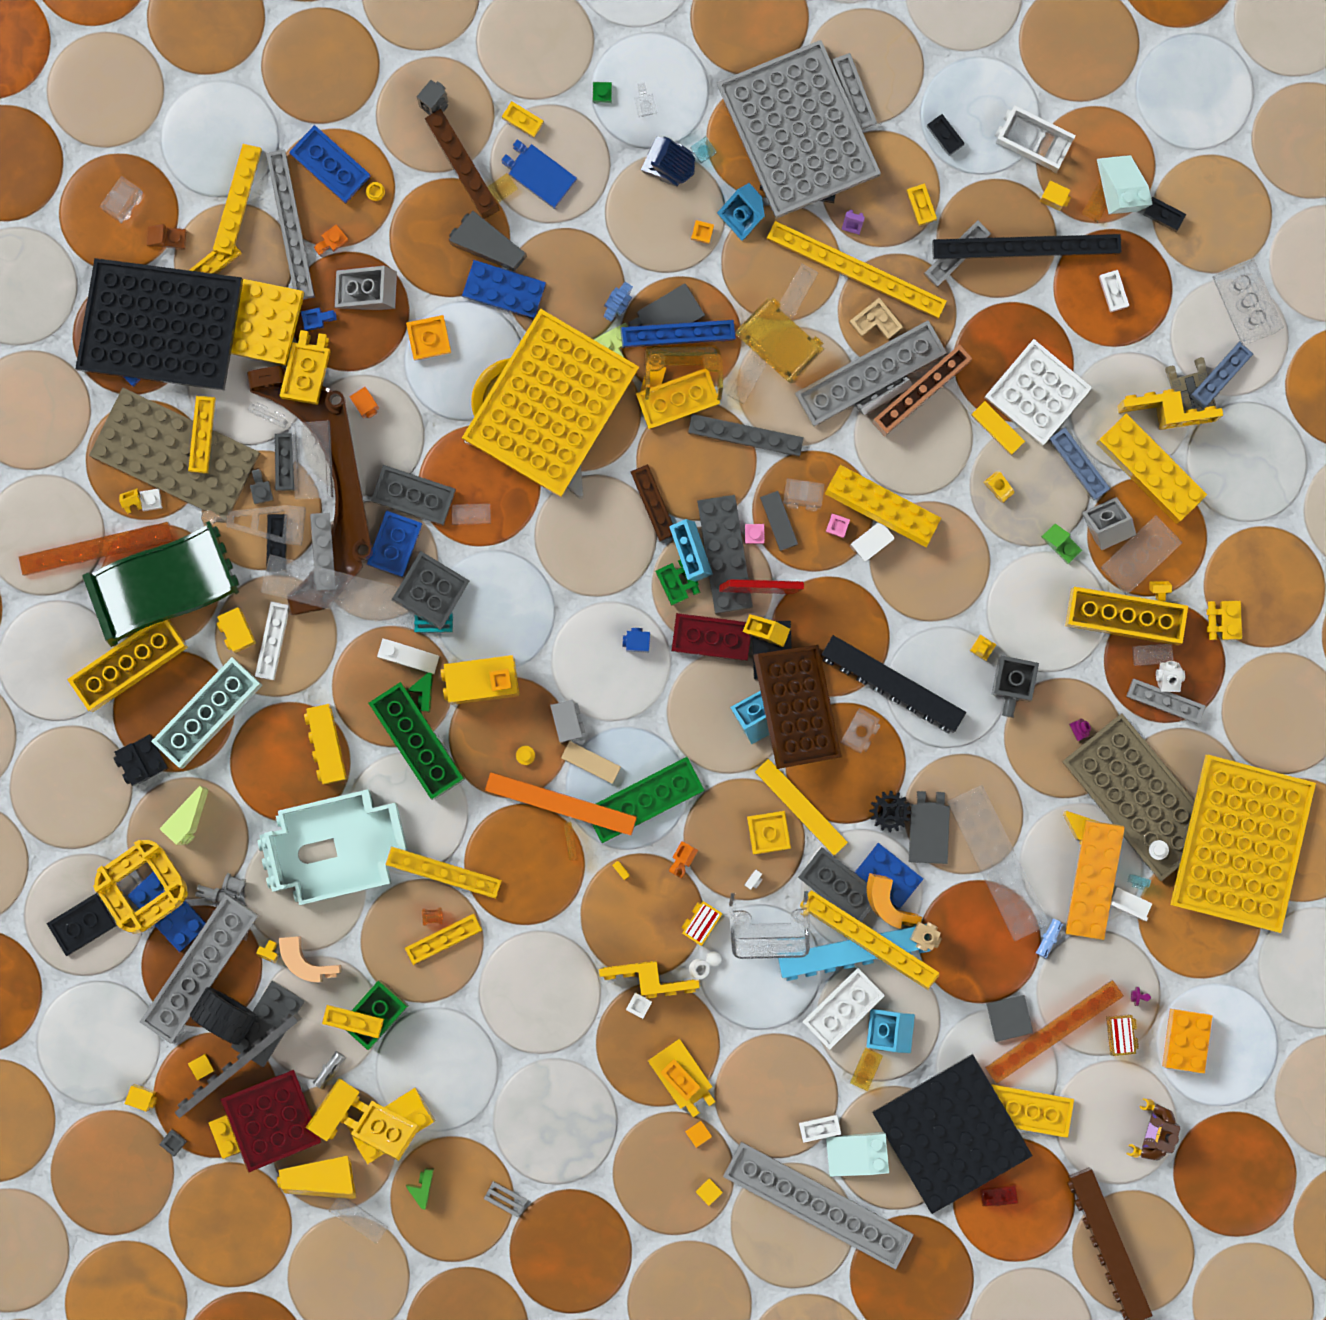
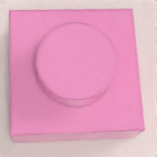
[826,514,850,538]
[745,524,764,544]

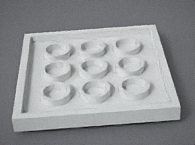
[984,339,1092,446]

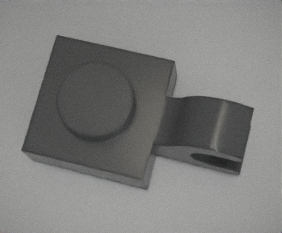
[250,469,274,505]

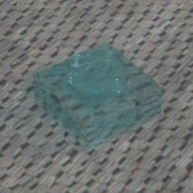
[690,136,717,164]
[1127,874,1151,890]

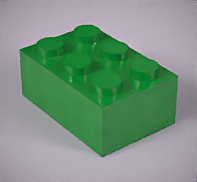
[346,980,409,1050]

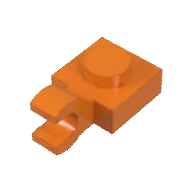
[314,224,348,256]
[669,841,698,878]

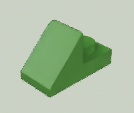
[1041,524,1082,564]
[406,1167,434,1210]

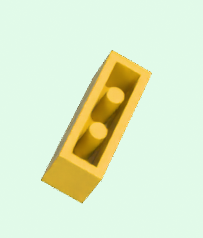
[306,1078,360,1141]

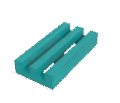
[414,613,453,633]

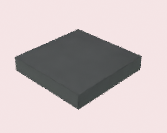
[986,995,1033,1042]

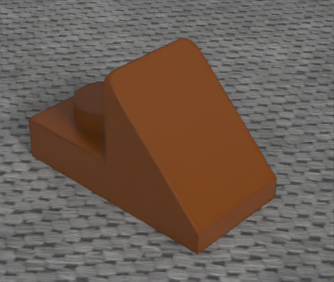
[147,224,187,249]

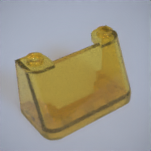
[735,298,825,383]

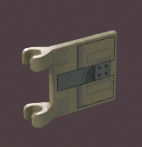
[1165,357,1216,413]

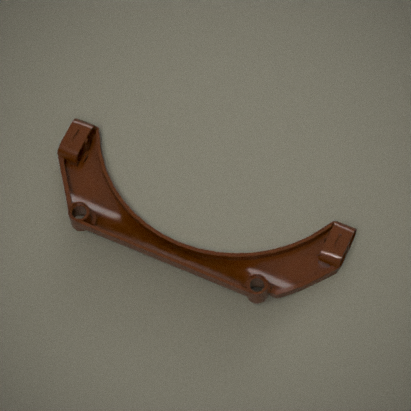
[247,366,373,615]

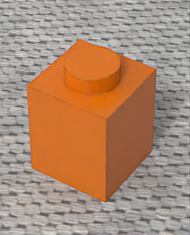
[349,386,379,419]

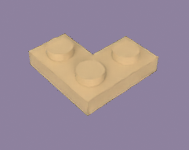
[849,298,903,340]

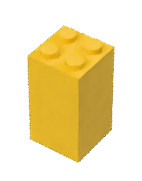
[441,655,520,705]

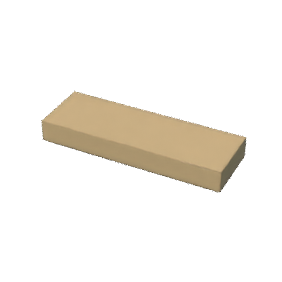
[561,741,621,784]

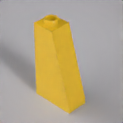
[277,1156,356,1199]

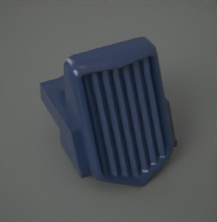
[641,136,695,187]

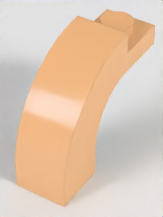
[279,936,341,982]

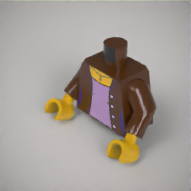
[1126,1098,1180,1161]

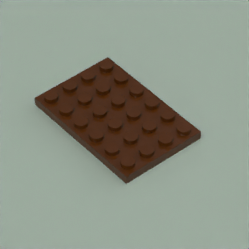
[753,645,842,769]

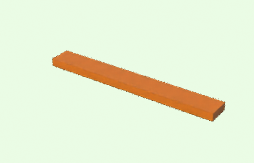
[485,772,637,835]

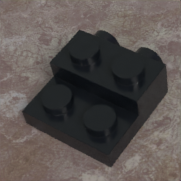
[113,734,169,786]

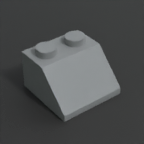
[1082,497,1136,550]

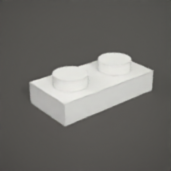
[1099,270,1129,313]
[799,1115,841,1143]

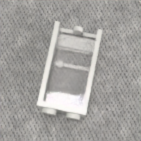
[995,105,1076,173]

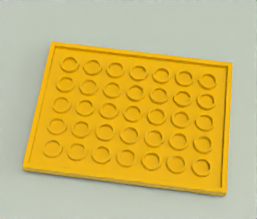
[462,309,639,497]
[1170,755,1316,933]

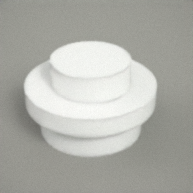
[1149,840,1169,860]

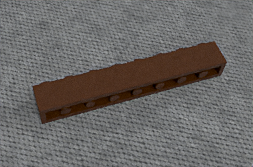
[1067,1167,1153,1320]

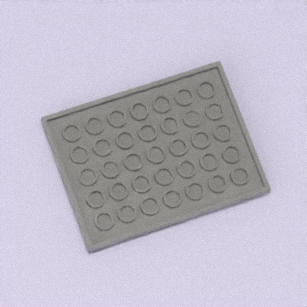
[717,40,881,219]

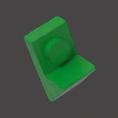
[407,673,433,712]

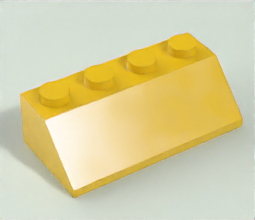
[349,1087,436,1164]

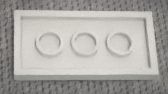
[802,967,885,1050]

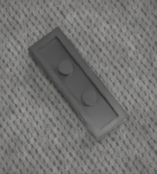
[275,433,295,491]
[760,491,798,551]

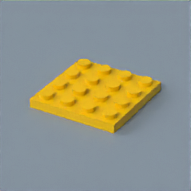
[231,279,304,366]

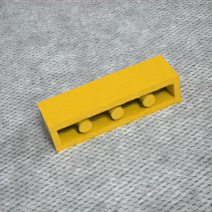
[304,704,347,784]

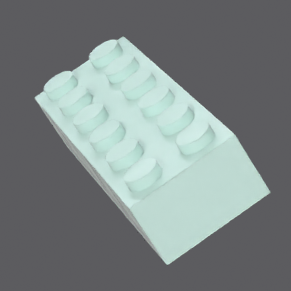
[151,657,262,769]

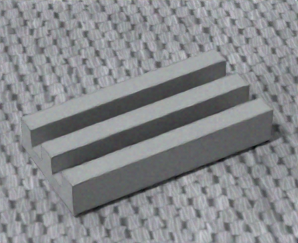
[484,1181,527,1217]

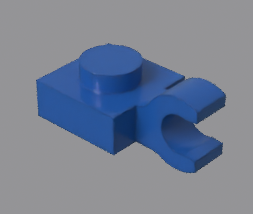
[301,308,337,331]

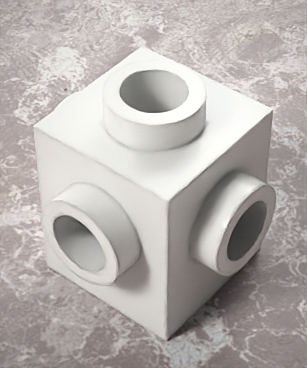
[1156,661,1185,692]

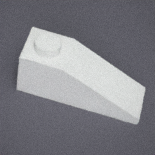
[377,639,440,674]

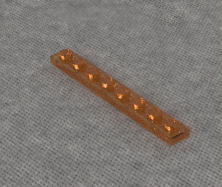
[19,522,173,576]
[985,980,1124,1084]

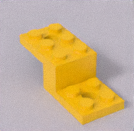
[1117,389,1223,430]
[599,961,699,998]

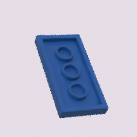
[289,125,371,204]
[462,260,546,319]
[127,871,206,952]

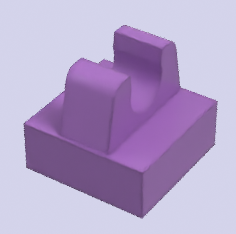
[841,210,865,235]

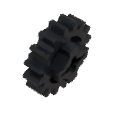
[869,791,912,833]

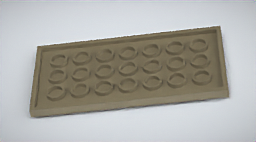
[89,387,260,521]
[1062,713,1195,881]

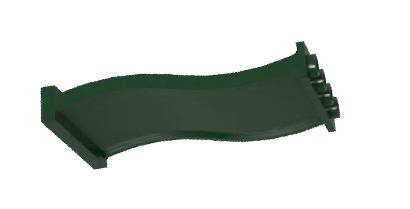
[82,521,240,647]

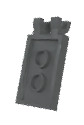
[628,283,705,348]
[908,791,950,864]

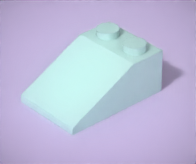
[1097,155,1152,214]
[826,1132,889,1176]

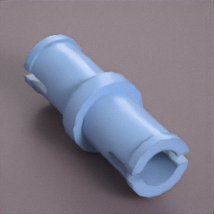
[1036,919,1064,959]

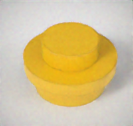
[366,182,385,201]
[516,746,535,765]

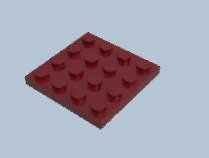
[220,1070,322,1173]

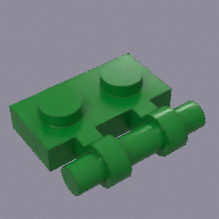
[655,559,701,606]

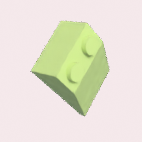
[160,786,209,845]

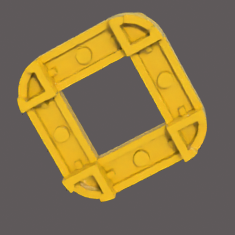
[93,840,188,934]

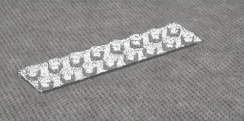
[260,555,415,630]
[947,785,1050,941]

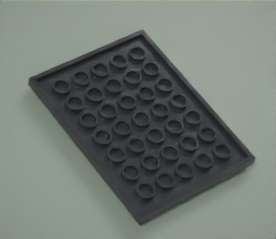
[75,258,243,391]

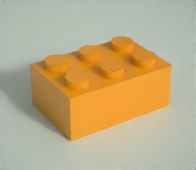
[1162,1008,1213,1073]

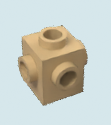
[910,922,942,952]

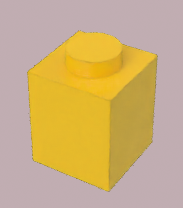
[1040,181,1071,211]
[124,1084,157,1112]

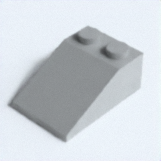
[335,266,397,310]

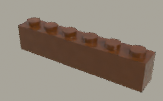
[425,109,500,219]

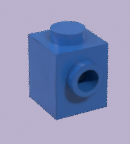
[622,628,650,653]

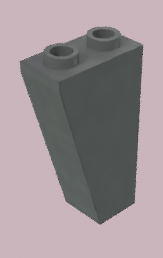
[449,211,526,272]

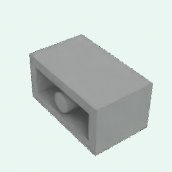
[550,700,585,743]

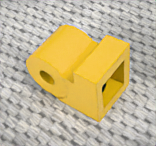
[983,471,1015,503]

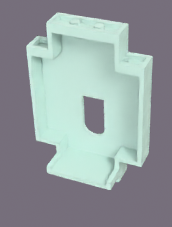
[258,789,408,905]

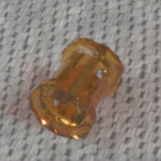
[422,907,443,926]

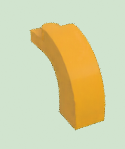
[867,873,922,929]

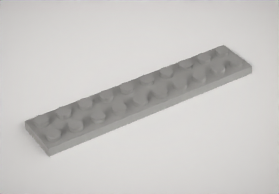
[723,1142,914,1269]

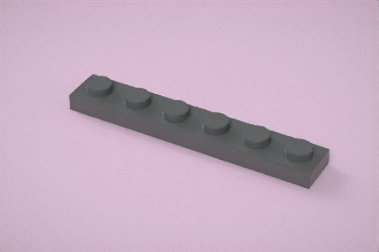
[688,414,804,457]

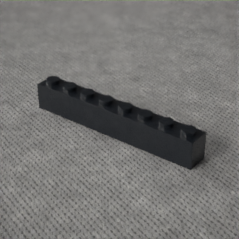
[821,635,966,734]

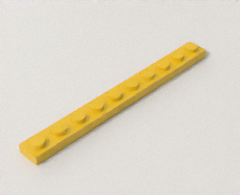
[767,221,947,319]

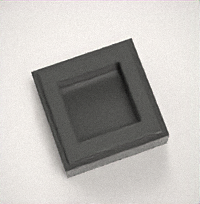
[159,1129,187,1157]

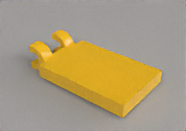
[280,330,331,405]
[648,1038,715,1117]
[343,1100,420,1161]

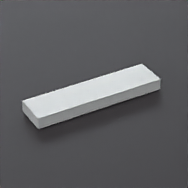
[255,602,289,681]

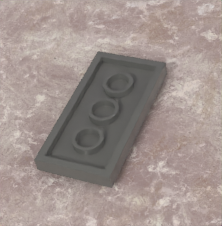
[371,465,456,526]
[798,847,872,922]
[231,980,305,1067]

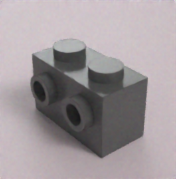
[416,80,448,115]

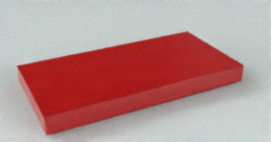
[719,579,804,594]

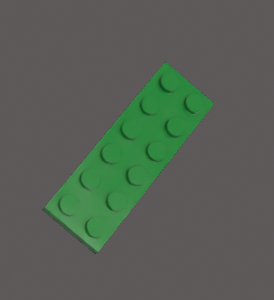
[592,757,705,843]

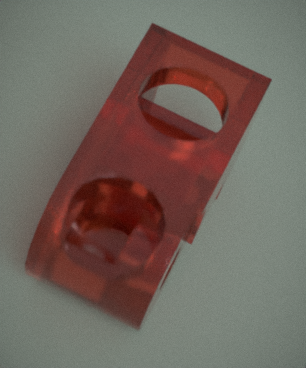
[980,1184,1018,1206]

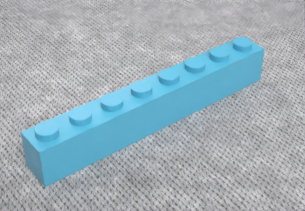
[777,924,931,981]

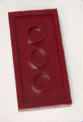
[671,613,751,661]

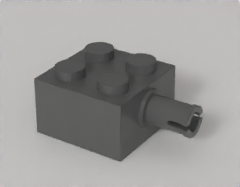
[991,655,1039,718]

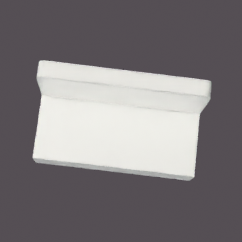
[850,522,894,562]
[1110,887,1152,921]

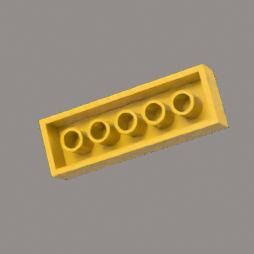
[1096,413,1207,524]
[1065,586,1188,645]
[67,619,188,712]

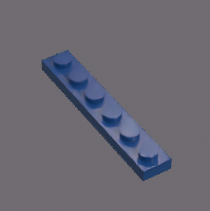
[620,320,736,348]

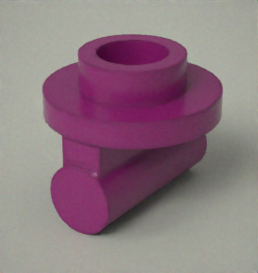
[1069,719,1091,741]
[1131,987,1151,1006]

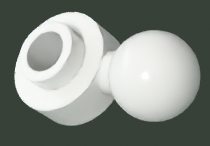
[689,951,722,979]

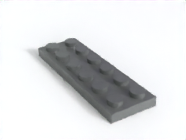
[697,495,753,614]

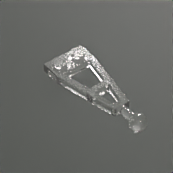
[201,505,306,546]

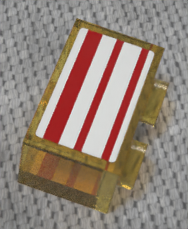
[1106,1014,1139,1056]

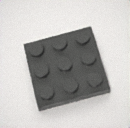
[391,551,470,630]

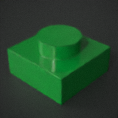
[593,82,612,103]

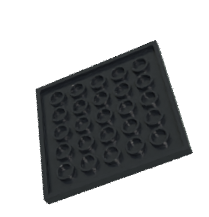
[872,1054,1033,1214]

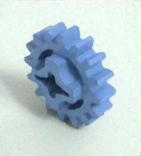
[604,282,633,321]

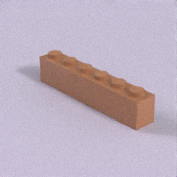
[872,345,972,437]

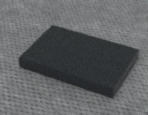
[46,893,117,956]

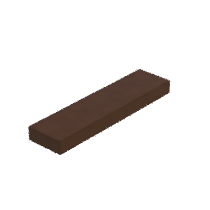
[630,464,673,542]

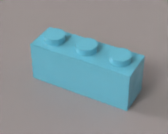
[669,519,713,581]

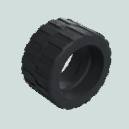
[190,987,256,1045]

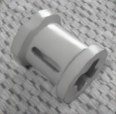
[222,873,246,896]

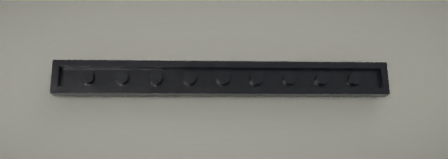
[932,234,1122,259]

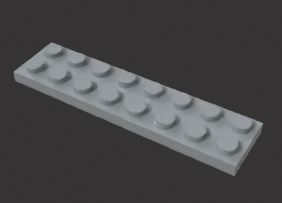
[795,320,947,427]
[140,894,259,1044]

